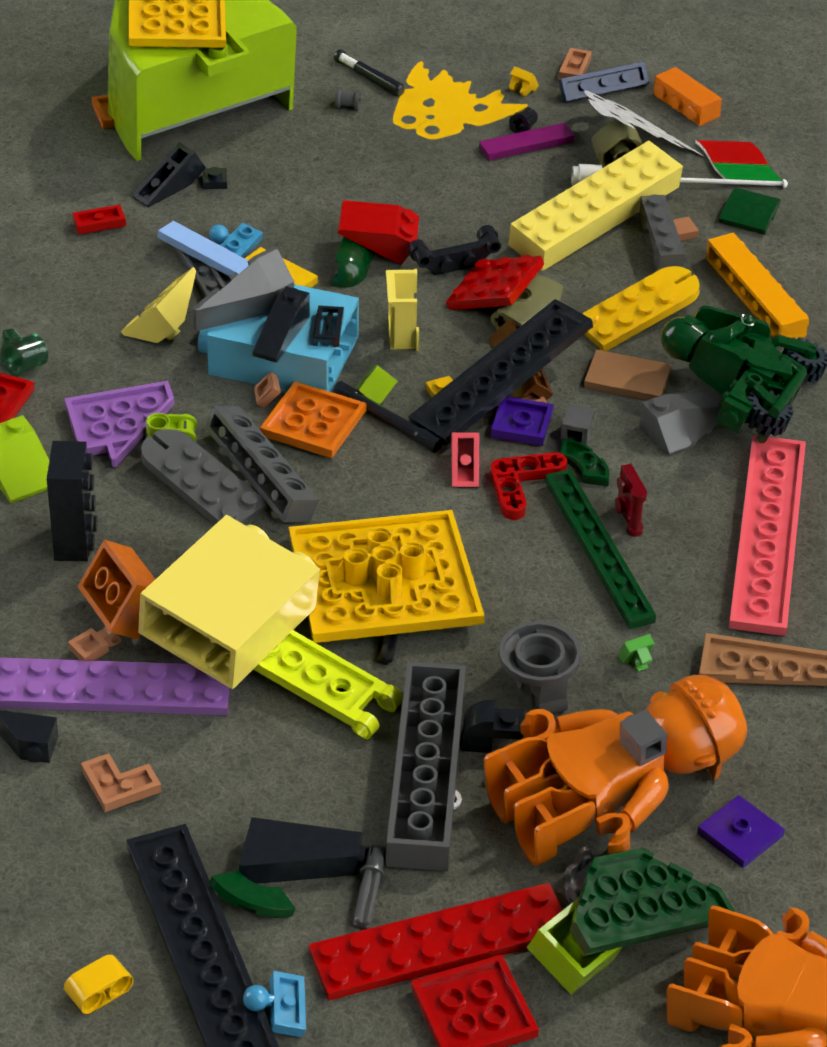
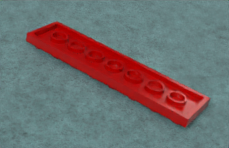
[309,883,563,1001]

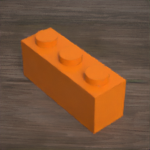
[653,67,722,126]

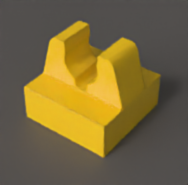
[509,66,539,97]

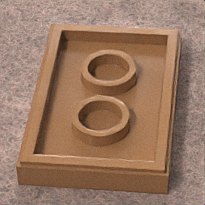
[584,349,672,401]

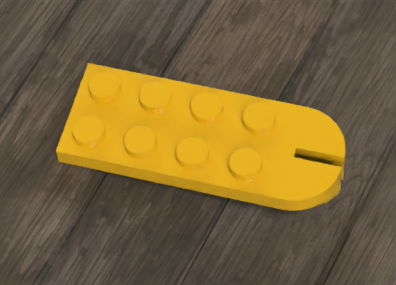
[582,266,700,351]

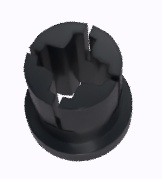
[509,107,538,133]

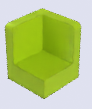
[355,363,398,404]

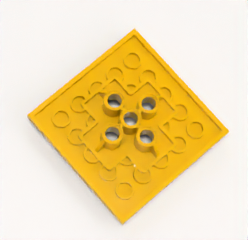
[289,510,485,643]

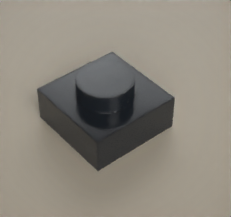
[203,167,227,189]

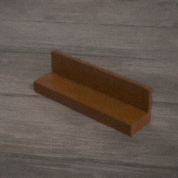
[489,319,553,400]

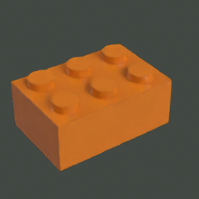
[77,539,155,640]

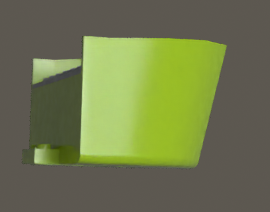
[108,0,297,161]

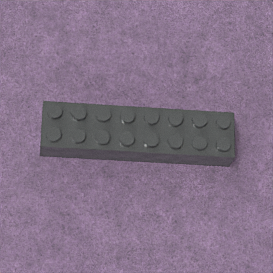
[386,661,466,871]

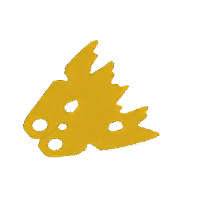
[393,61,528,139]

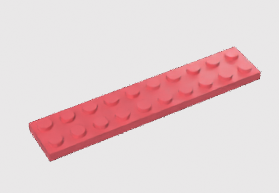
[729,435,806,636]

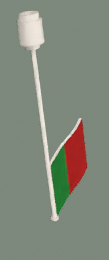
[571,140,788,189]

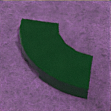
[560,438,610,487]
[209,871,295,918]

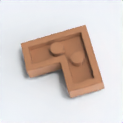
[81,753,162,812]

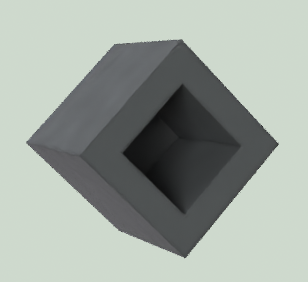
[560,404,595,445]
[620,709,667,766]

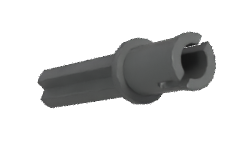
[352,844,386,929]

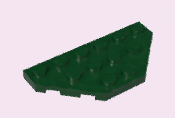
[569,848,736,956]

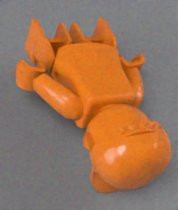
[483,675,748,867]
[667,906,827,1047]

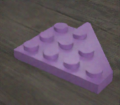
[64,381,174,467]

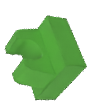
[618,634,655,672]

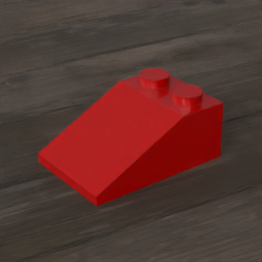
[337,200,419,265]

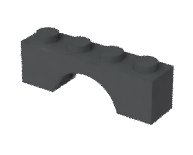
[639,194,685,272]

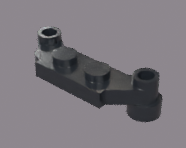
[407,225,501,275]

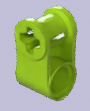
[146,413,197,442]

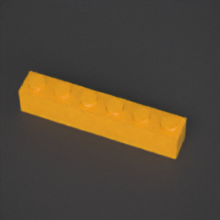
[706,232,809,339]

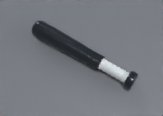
[334,49,405,96]

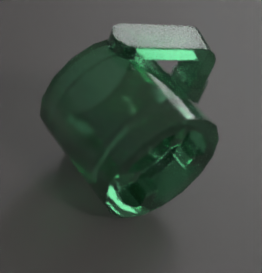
[0,328,48,377]

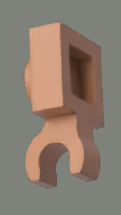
[68,626,122,661]

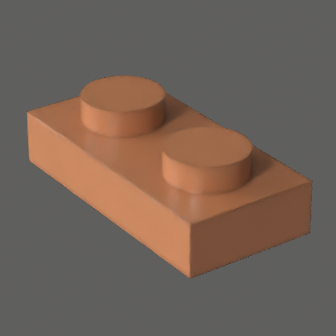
[559,48,592,80]

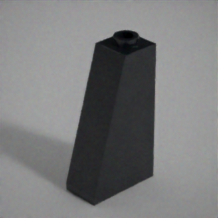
[239,817,367,884]

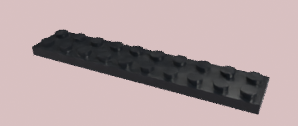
[126,824,279,1047]

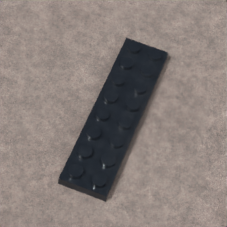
[408,299,593,446]

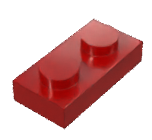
[72,204,126,235]

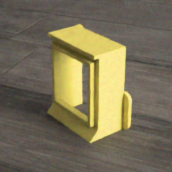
[386,269,419,351]

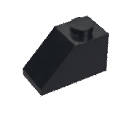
[0,710,59,763]

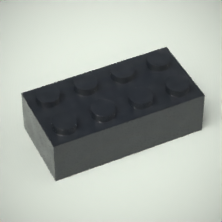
[46,441,98,562]

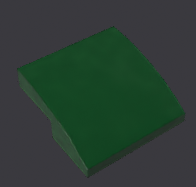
[719,187,781,235]

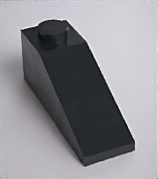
[132,142,206,207]
[252,286,310,363]

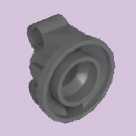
[498,621,582,714]

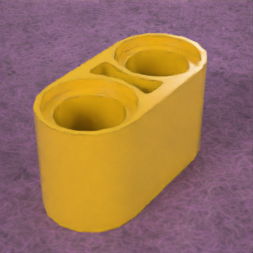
[63,954,134,1014]

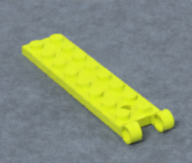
[253,630,403,740]

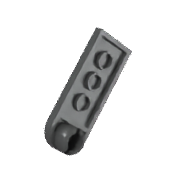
[141,429,268,525]

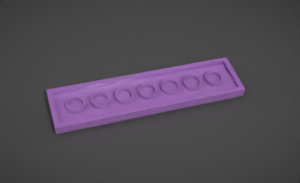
[0,658,230,715]

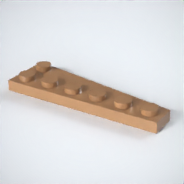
[699,633,827,686]

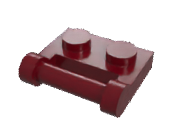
[615,463,647,537]

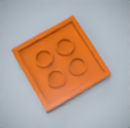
[260,381,366,458]

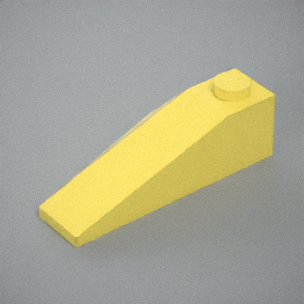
[121,267,196,343]

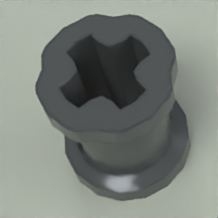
[335,87,361,111]

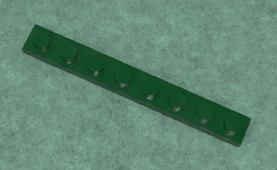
[545,469,656,629]

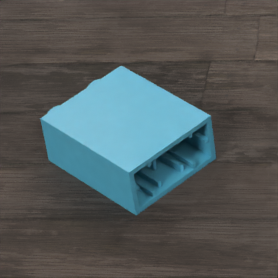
[198,284,359,392]

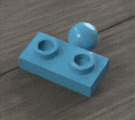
[209,223,263,258]
[243,971,306,1037]

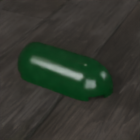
[332,237,375,288]

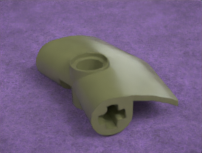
[491,274,563,330]

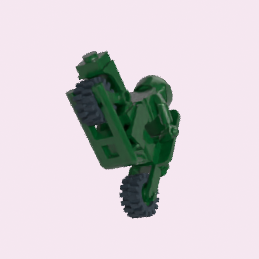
[661,306,827,443]

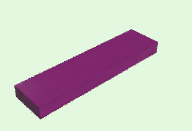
[479,123,575,161]

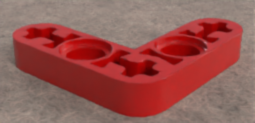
[490,452,567,520]

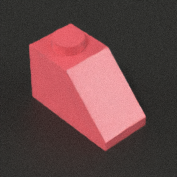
[451,432,479,487]

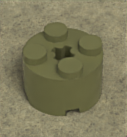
[591,119,643,168]

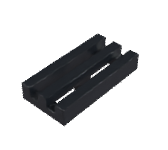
[313,305,344,347]

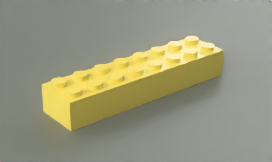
[508,141,683,271]

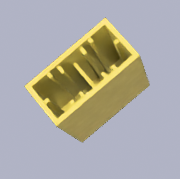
[138,515,320,690]

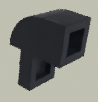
[462,699,524,753]

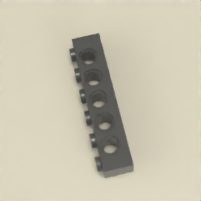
[205,406,319,522]

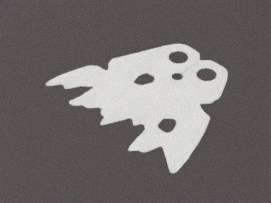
[584,90,703,156]

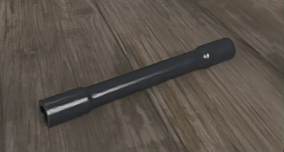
[333,381,443,453]

